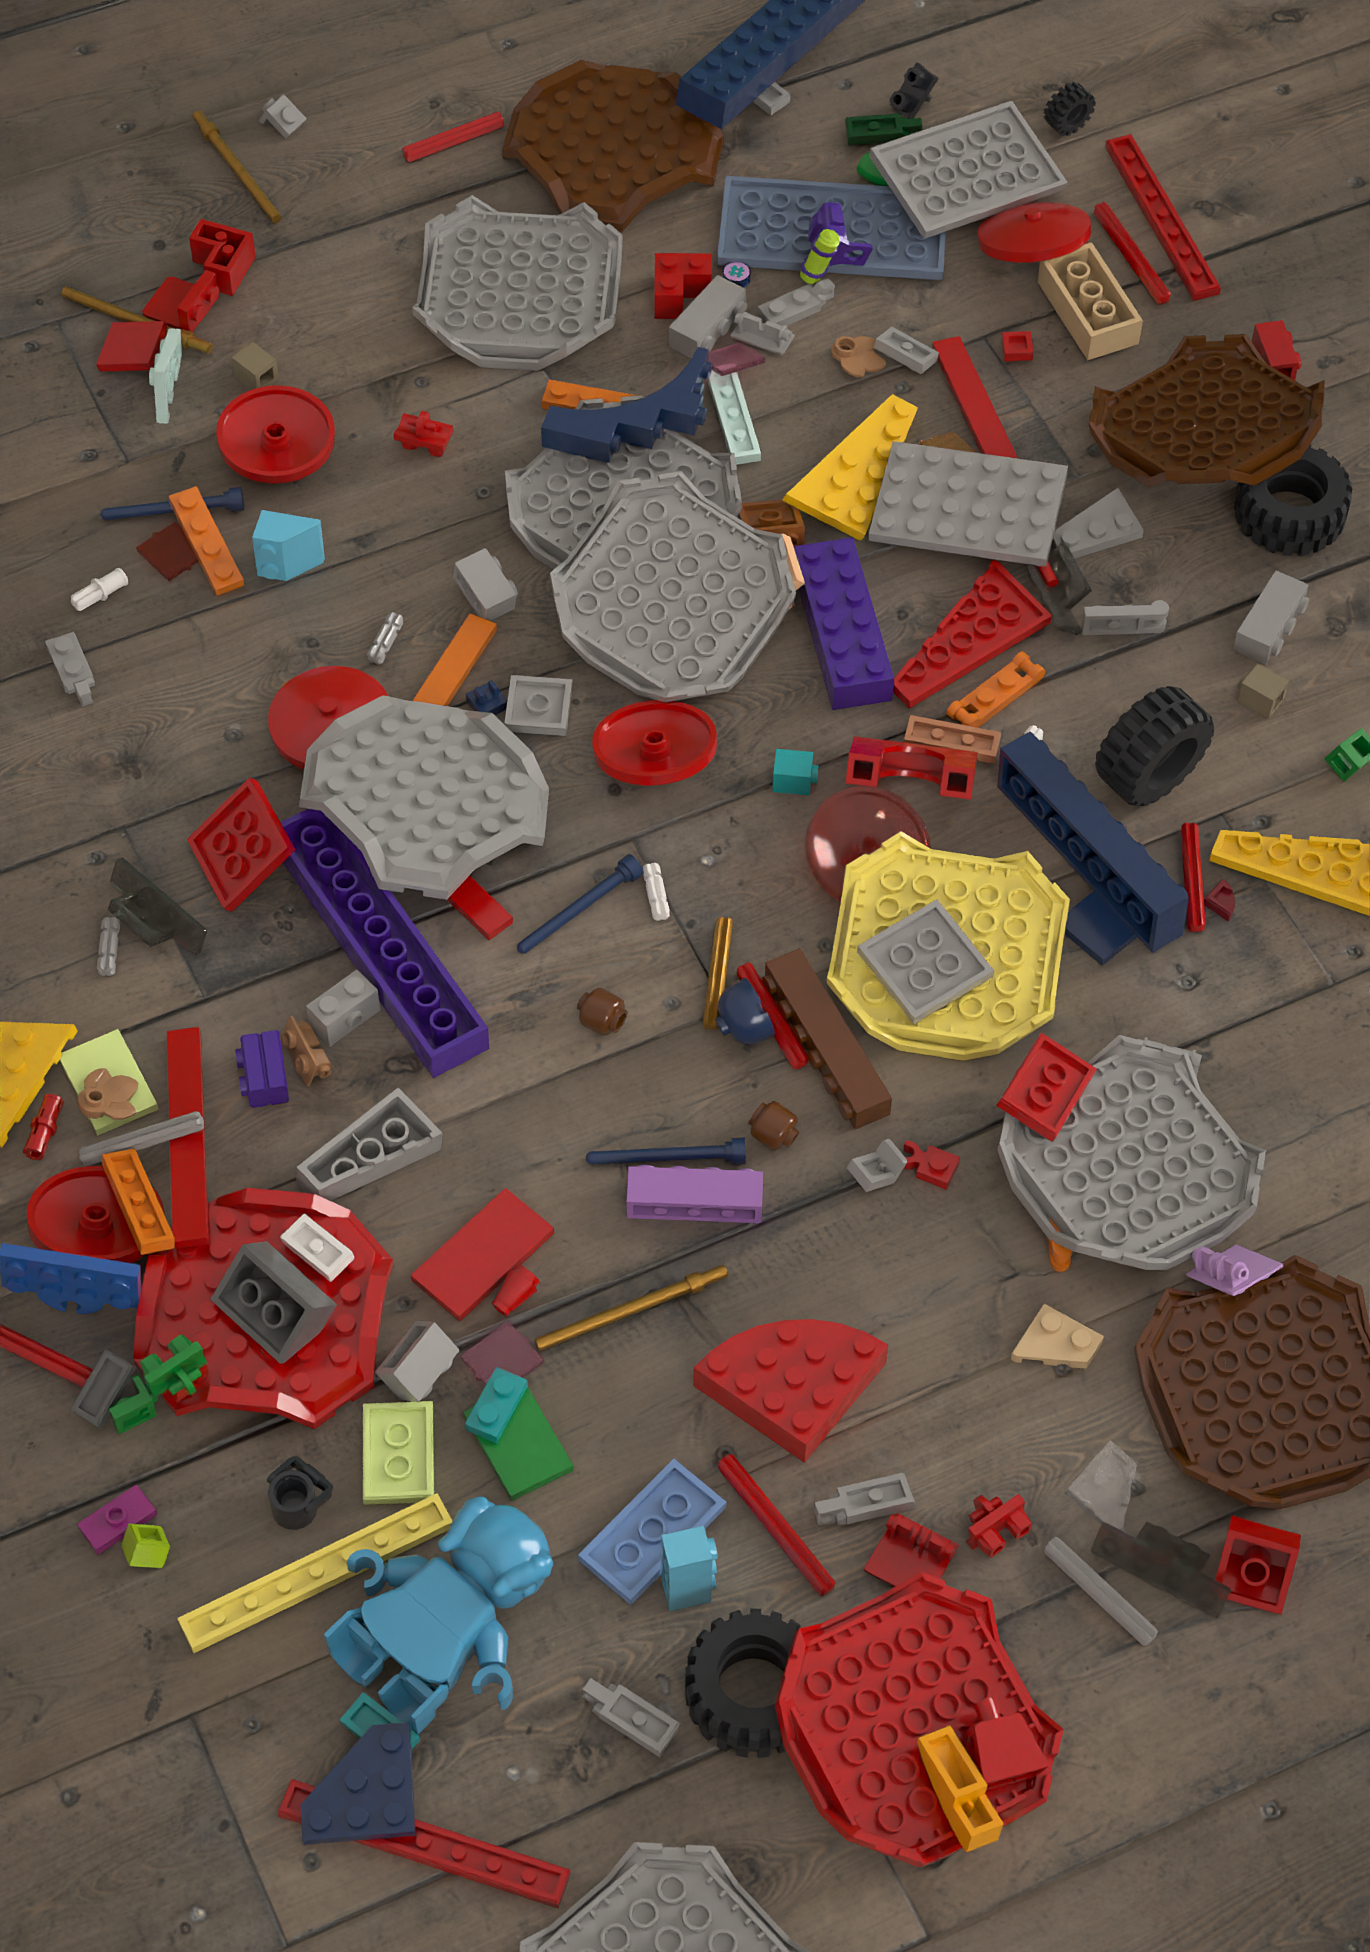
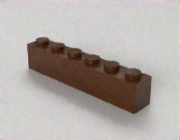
[762,948,892,1130]

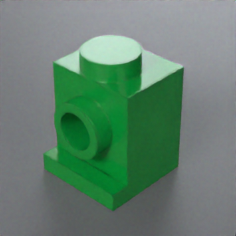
[1324,728,1370,782]

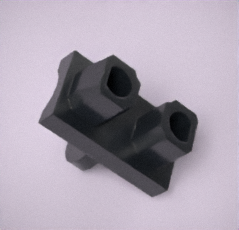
[889,62,939,119]

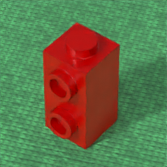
[1251,320,1301,380]

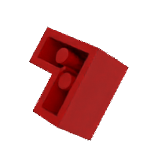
[189,219,256,296]
[654,253,712,319]

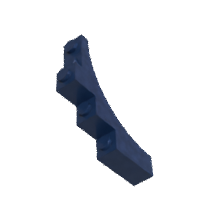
[541,347,713,463]

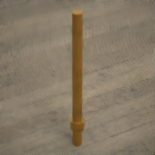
[192,110,282,223]
[61,286,213,354]
[534,1265,728,1351]

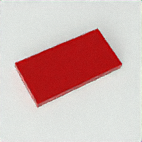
[411,1188,554,1322]

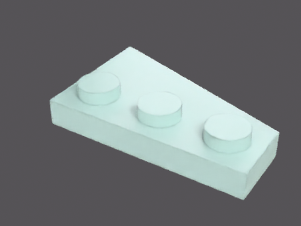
[149,329,182,423]

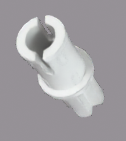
[71,568,128,611]

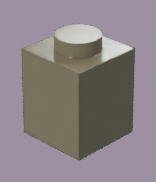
[232,342,279,390]
[1237,663,1289,719]

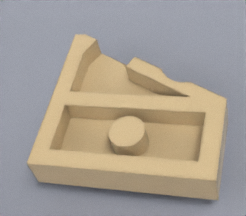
[1011,1304,1104,1369]

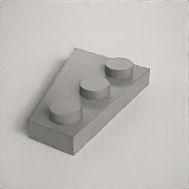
[1051,488,1144,563]

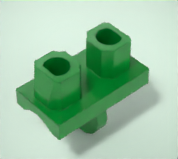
[140,1334,207,1398]

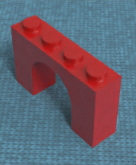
[846,736,978,800]

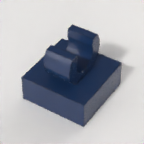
[466,680,508,715]

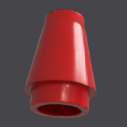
[491,1265,540,1317]

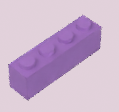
[627,1165,763,1223]

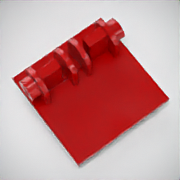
[863,1513,959,1587]

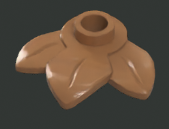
[831,336,886,378]
[77,1068,138,1120]

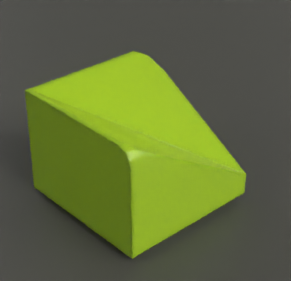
[122,1524,170,1568]

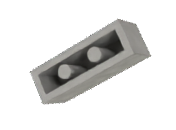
[669,275,747,358]
[1233,571,1310,665]

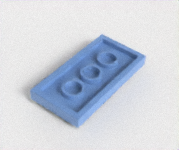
[578,1459,727,1605]

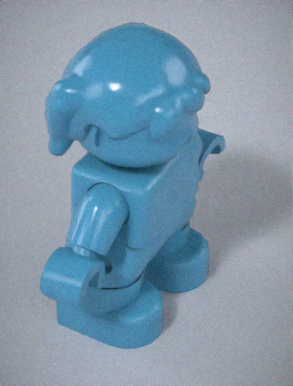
[323,1497,554,1735]

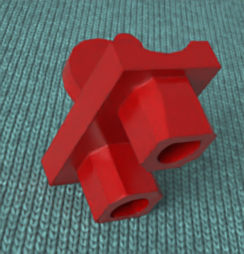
[393,411,453,457]
[966,1494,1032,1558]

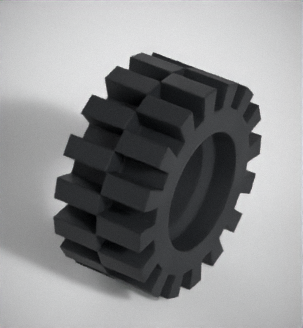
[1044,82,1096,136]

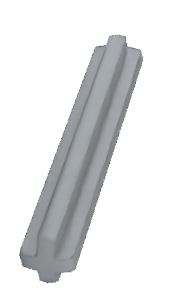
[79,1111,204,1166]
[1044,1537,1158,1646]

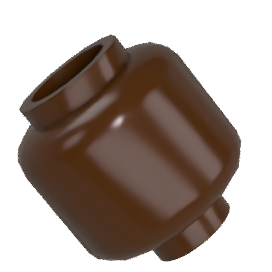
[577,988,628,1036]
[748,1101,799,1151]

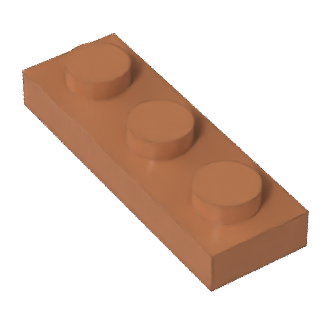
[904,715,1001,764]

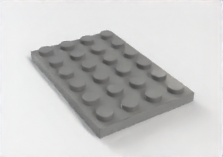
[869,101,1068,239]
[869,441,1068,567]

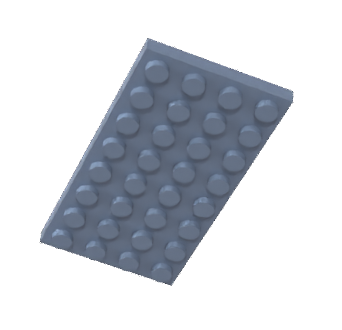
[717,176,946,280]

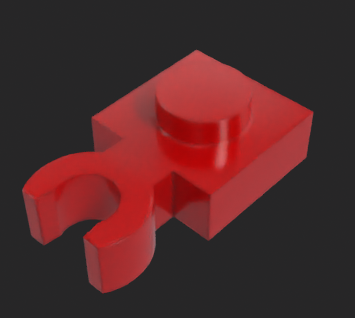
[903,1141,960,1190]

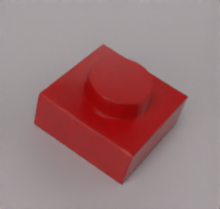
[1001,331,1034,361]

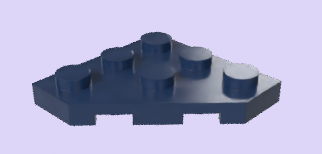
[301,1722,416,1845]

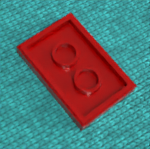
[996,1032,1097,1142]

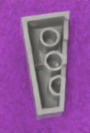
[296,1088,443,1201]

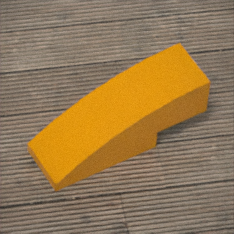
[917,1726,1004,1853]

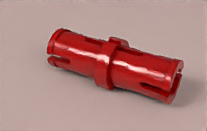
[23,1094,64,1160]

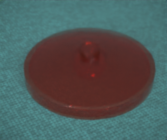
[805,786,931,902]

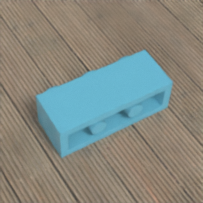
[661,1526,718,1611]

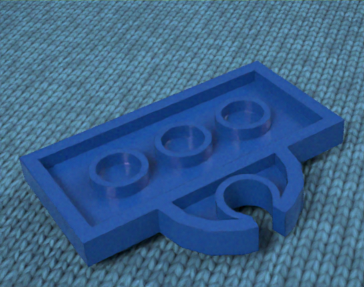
[0,1243,141,1314]

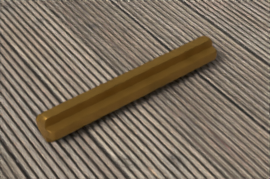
[703,917,733,1030]

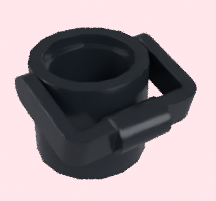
[266,1456,333,1530]

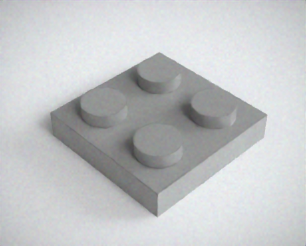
[504,675,572,736]

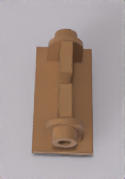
[281,1016,332,1087]

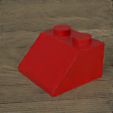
[1211,1515,1301,1615]

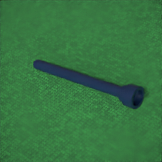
[100,487,244,520]
[517,854,644,954]
[586,1137,746,1165]

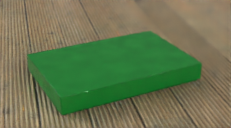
[463,1387,574,1501]

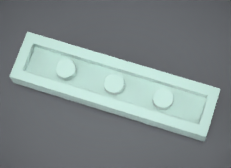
[707,367,761,465]

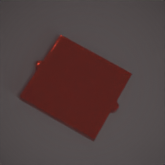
[136,522,199,581]

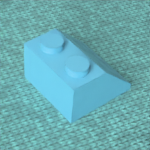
[252,510,325,581]

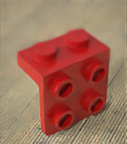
[142,270,219,333]

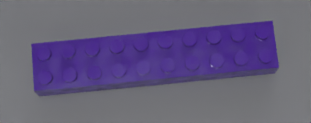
[281,809,490,1078]

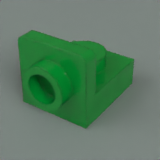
[109,1375,158,1435]

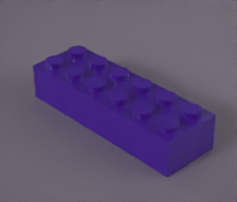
[794,537,894,710]

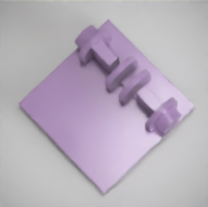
[1187,1245,1284,1296]

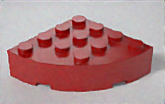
[693,1319,888,1463]

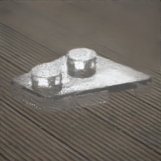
[1065,1440,1137,1538]

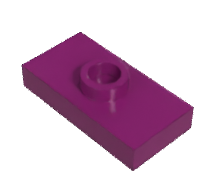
[77,1484,157,1555]

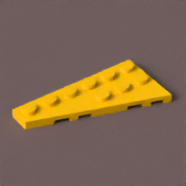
[782,394,918,541]
[1209,830,1370,916]
[0,1022,78,1148]

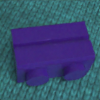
[235,1030,289,1108]

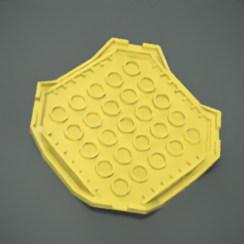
[827,832,1070,1061]

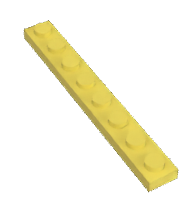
[177,1493,452,1653]

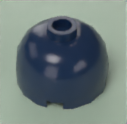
[715,978,775,1045]

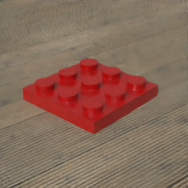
[187,777,295,912]

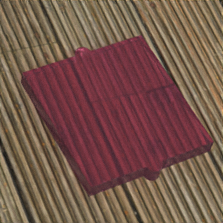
[709,342,765,376]
[461,1321,544,1385]

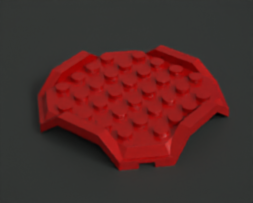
[133,1188,394,1429]
[775,1571,1064,1868]

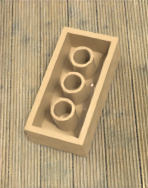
[1037,242,1143,361]

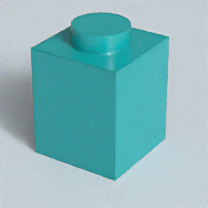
[772,749,819,796]

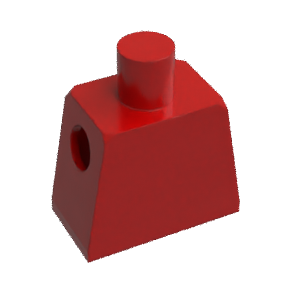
[963,1698,1049,1790]

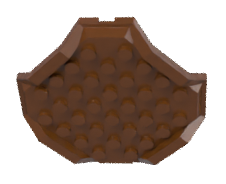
[502,60,724,232]
[1089,334,1325,488]
[1134,1255,1370,1509]

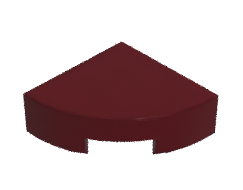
[1204,879,1235,922]

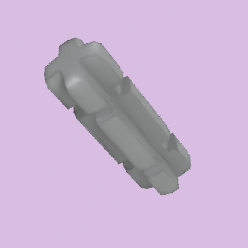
[367,612,403,665]
[97,917,120,976]

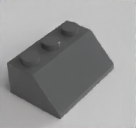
[210,1241,337,1364]

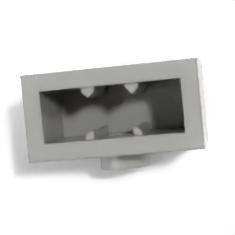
[453,548,518,621]
[306,970,380,1047]
[375,1321,459,1402]

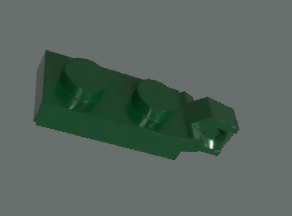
[845,113,923,145]

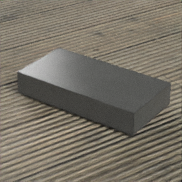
[70,1349,137,1428]

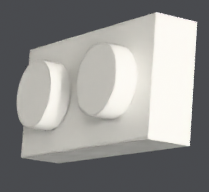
[280,1214,355,1282]

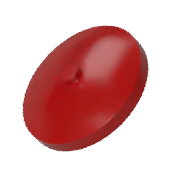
[977,202,1091,263]
[216,385,335,483]
[268,666,388,770]
[592,700,717,786]
[27,1166,165,1263]

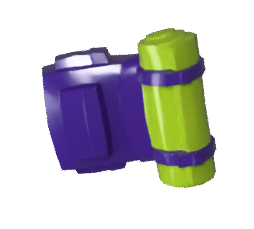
[800,203,873,284]

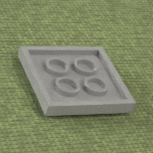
[857,899,994,1024]

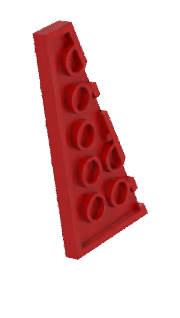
[893,559,1052,709]

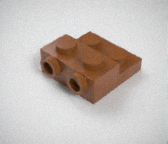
[738,499,805,547]

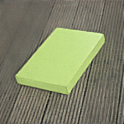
[59,1029,159,1136]
[363,1401,434,1505]

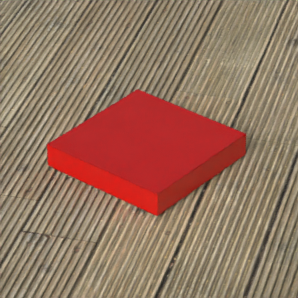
[96,321,168,372]

